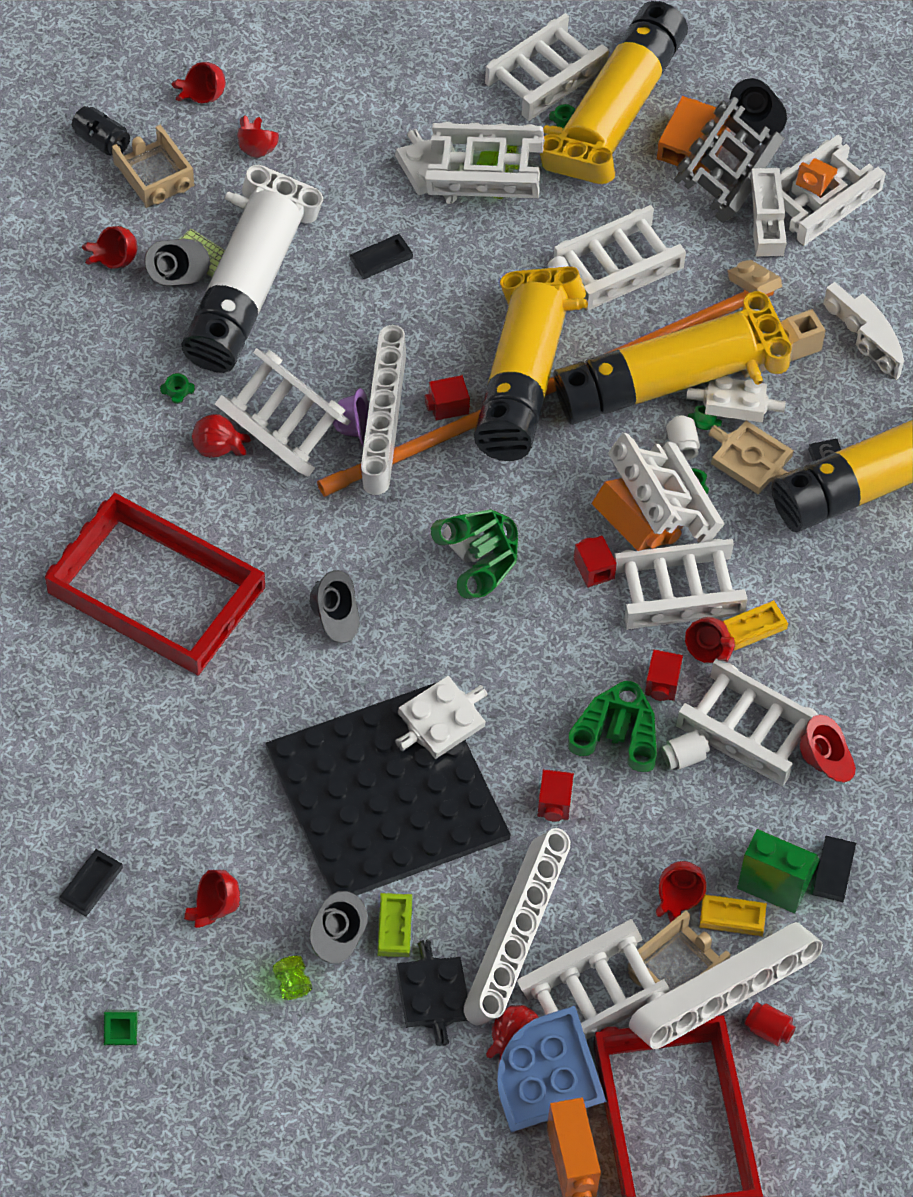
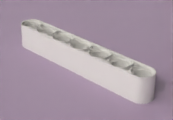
[361,325,406,495]
[464,828,570,1025]
[629,922,823,1049]

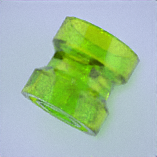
[272,955,313,1000]

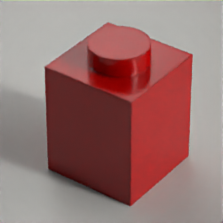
[424,375,470,421]
[573,535,617,588]
[644,649,683,701]
[537,769,574,822]

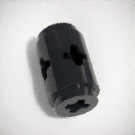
[71,106,130,156]

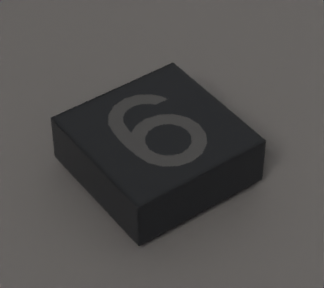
[808,438,842,462]

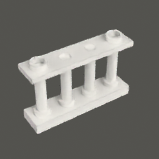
[485,13,609,121]
[554,205,686,311]
[215,348,351,477]
[614,539,748,629]
[676,659,818,786]
[517,919,670,1040]

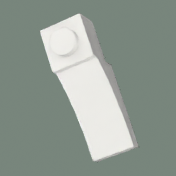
[750,168,787,257]

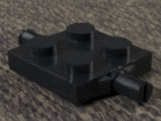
[396,940,468,1046]

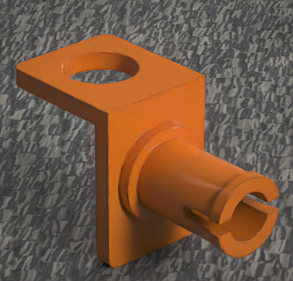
[796,158,837,198]

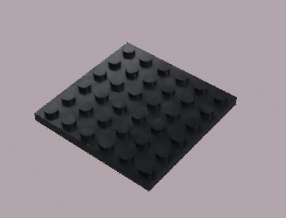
[265,682,511,895]

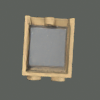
[112,124,194,208]
[628,911,731,991]

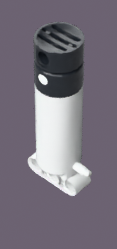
[181,165,323,373]

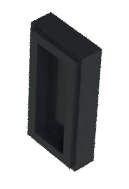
[350,234,413,279]
[812,836,856,902]
[59,849,123,917]

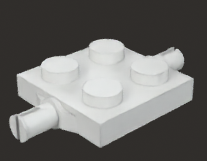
[395,129,464,204]
[686,376,786,422]
[395,676,487,759]

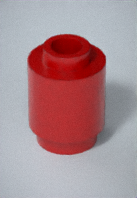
[745,1002,796,1047]

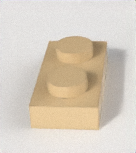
[727,260,782,294]

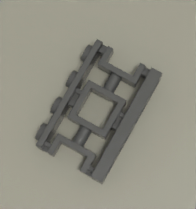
[674,97,785,223]

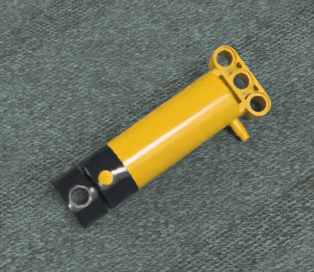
[540,1,688,184]
[474,266,588,461]
[553,291,792,425]
[771,420,913,533]

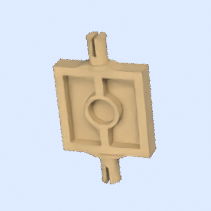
[708,420,794,495]

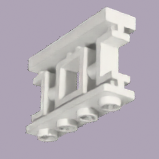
[425,122,545,198]
[780,135,886,246]
[608,433,724,543]

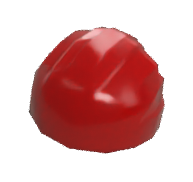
[171,62,226,104]
[237,115,279,158]
[82,226,138,269]
[191,414,251,458]
[685,617,735,663]
[656,861,706,922]
[184,870,240,928]
[486,1005,539,1063]

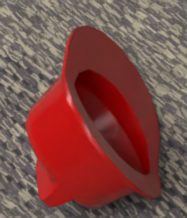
[800,714,856,783]

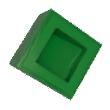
[104,1010,139,1045]

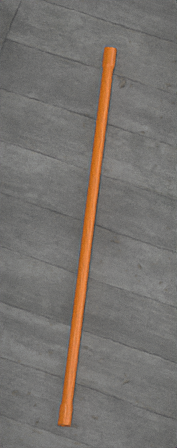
[317,290,774,497]

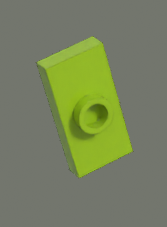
[377,893,413,957]

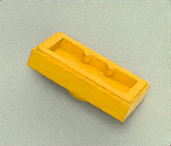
[724,600,788,651]
[699,894,767,937]

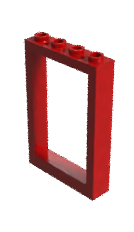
[45,492,265,676]
[593,1015,763,1197]

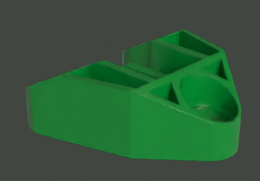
[431,509,518,599]
[567,681,657,772]

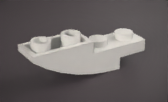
[823,282,904,380]

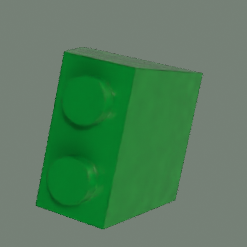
[737,829,820,914]

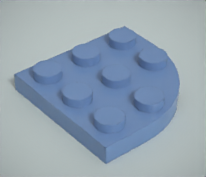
[497,1006,606,1132]

